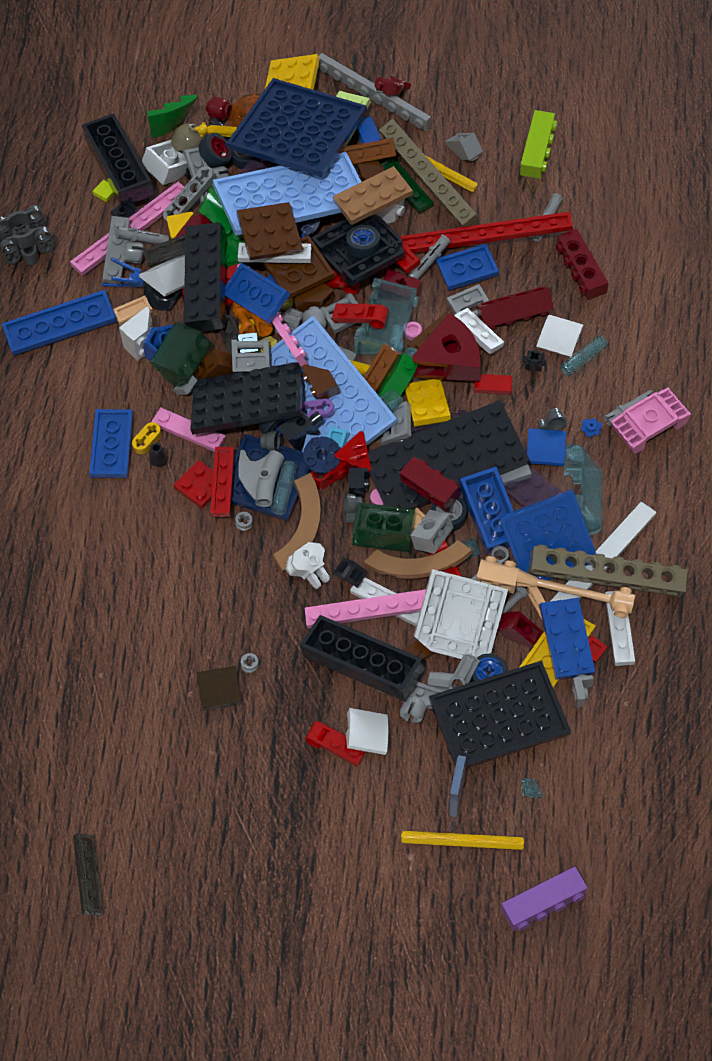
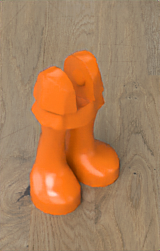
[232,302,273,337]

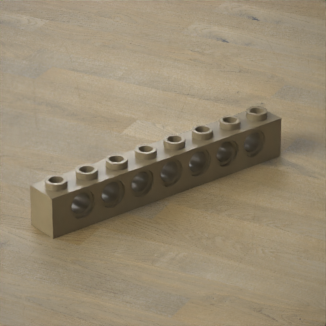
[379,119,480,227]
[528,545,687,597]

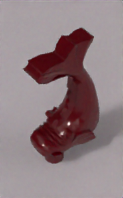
[374,75,411,97]

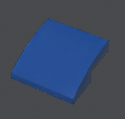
[527,428,566,466]

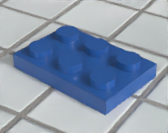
[436,244,499,291]

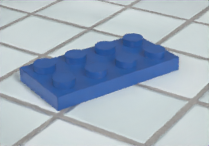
[225,263,290,324]
[89,409,133,478]
[539,597,595,680]

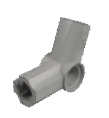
[428,653,480,691]

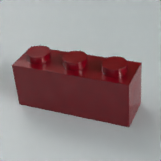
[399,457,460,512]

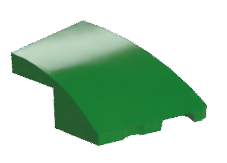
[147,94,197,138]
[199,185,232,234]

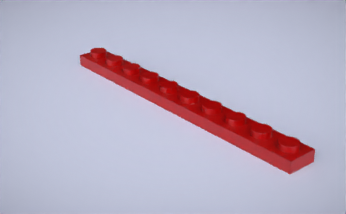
[400,212,573,253]

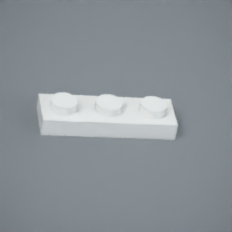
[454,308,504,354]

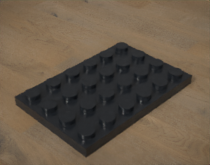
[190,362,303,435]
[428,660,571,768]

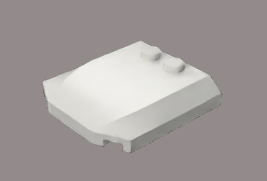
[414,569,508,659]

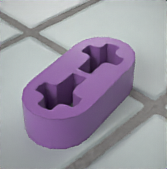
[302,399,335,418]

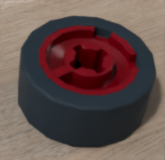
[199,133,232,168]

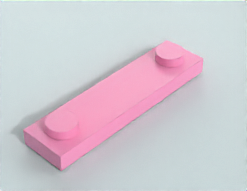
[152,407,226,452]

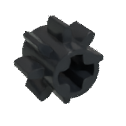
[523,349,546,373]

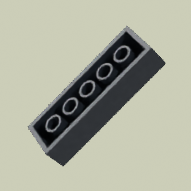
[82,113,154,207]
[184,222,226,332]
[300,615,425,702]

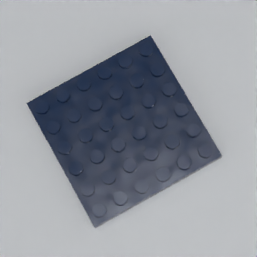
[226,78,367,177]

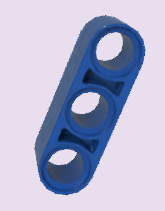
[355,116,381,143]

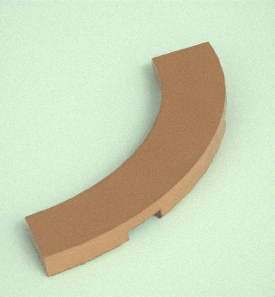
[272,473,321,572]
[364,540,473,579]

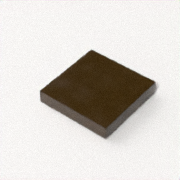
[196,666,242,711]

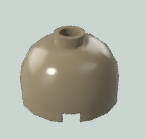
[171,124,206,152]

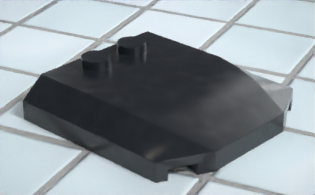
[311,215,404,285]

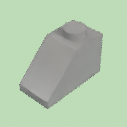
[445,133,483,161]

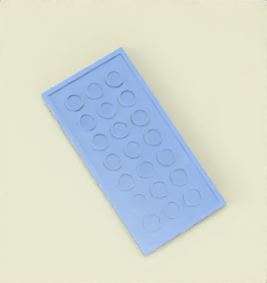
[212,152,361,236]
[269,316,398,446]

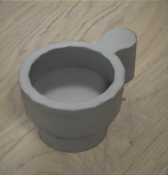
[537,408,567,431]
[260,431,283,452]
[344,493,362,523]

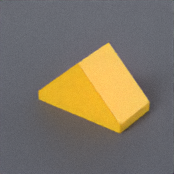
[166,212,194,248]

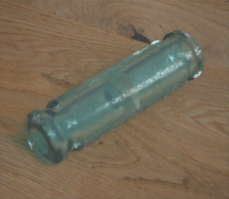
[561,335,608,376]
[271,461,297,515]

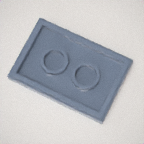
[449,755,466,817]

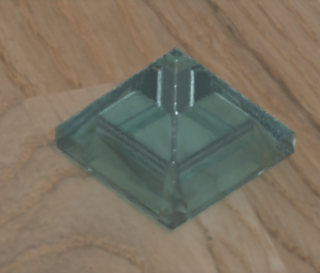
[461,537,481,559]
[521,778,543,798]

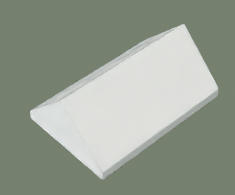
[139,255,185,296]

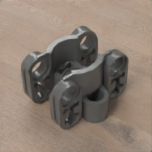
[0,205,54,265]

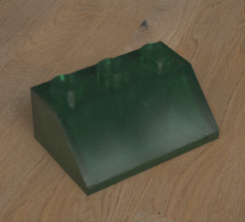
[150,322,212,387]
[352,502,415,552]

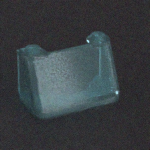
[353,278,419,355]
[564,444,602,535]

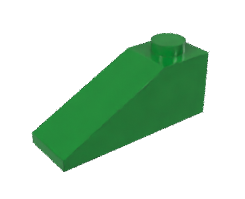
[378,353,418,407]

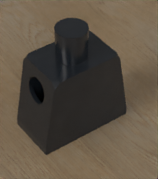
[278,411,324,451]

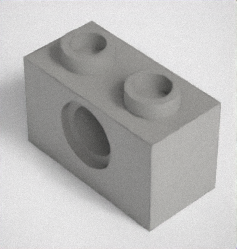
[410,510,453,554]

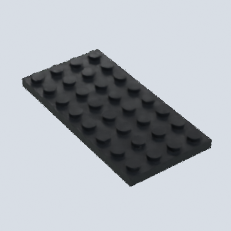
[368,400,530,519]

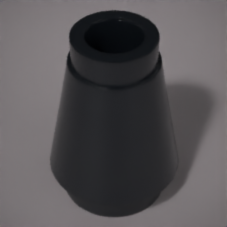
[149,443,168,467]

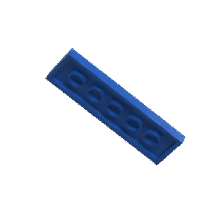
[1,290,117,356]

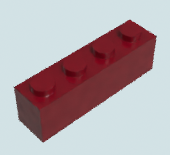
[476,286,554,329]

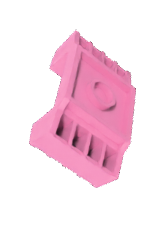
[611,387,691,454]

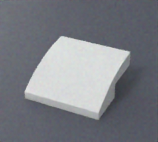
[536,315,584,358]
[346,708,388,755]

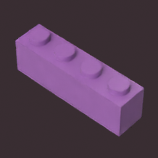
[501,867,587,931]

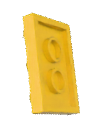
[405,379,451,426]

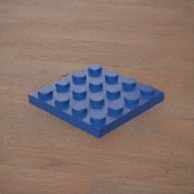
[499,489,596,588]

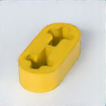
[132,422,161,454]

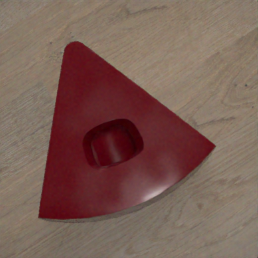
[412,313,480,381]

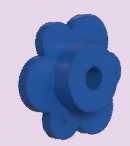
[581,418,602,437]

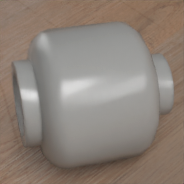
[303,307,326,329]

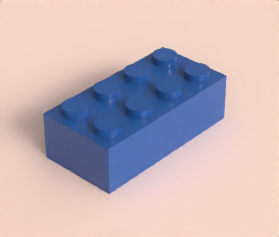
[459,467,514,555]

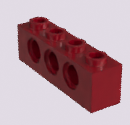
[555,229,608,300]

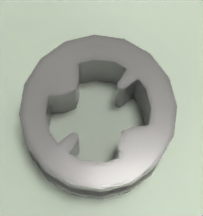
[235,512,253,531]
[241,653,258,673]

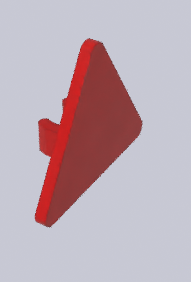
[334,431,371,472]

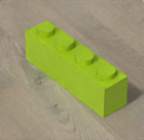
[520,110,557,179]

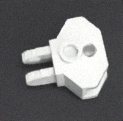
[286,542,330,589]

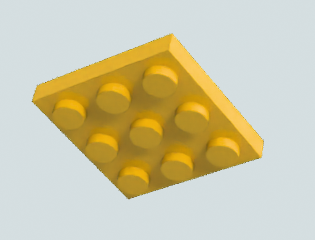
[265,54,320,90]

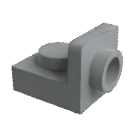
[572,674,594,708]

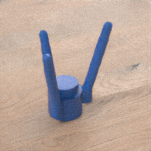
[102,257,144,288]

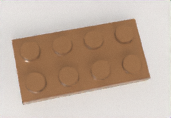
[333,166,413,225]

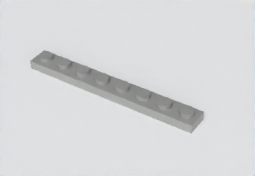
[318,53,431,132]

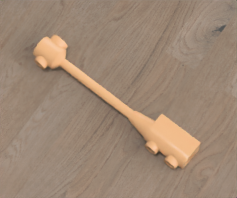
[476,556,635,618]

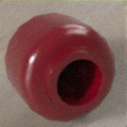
[205,97,232,121]

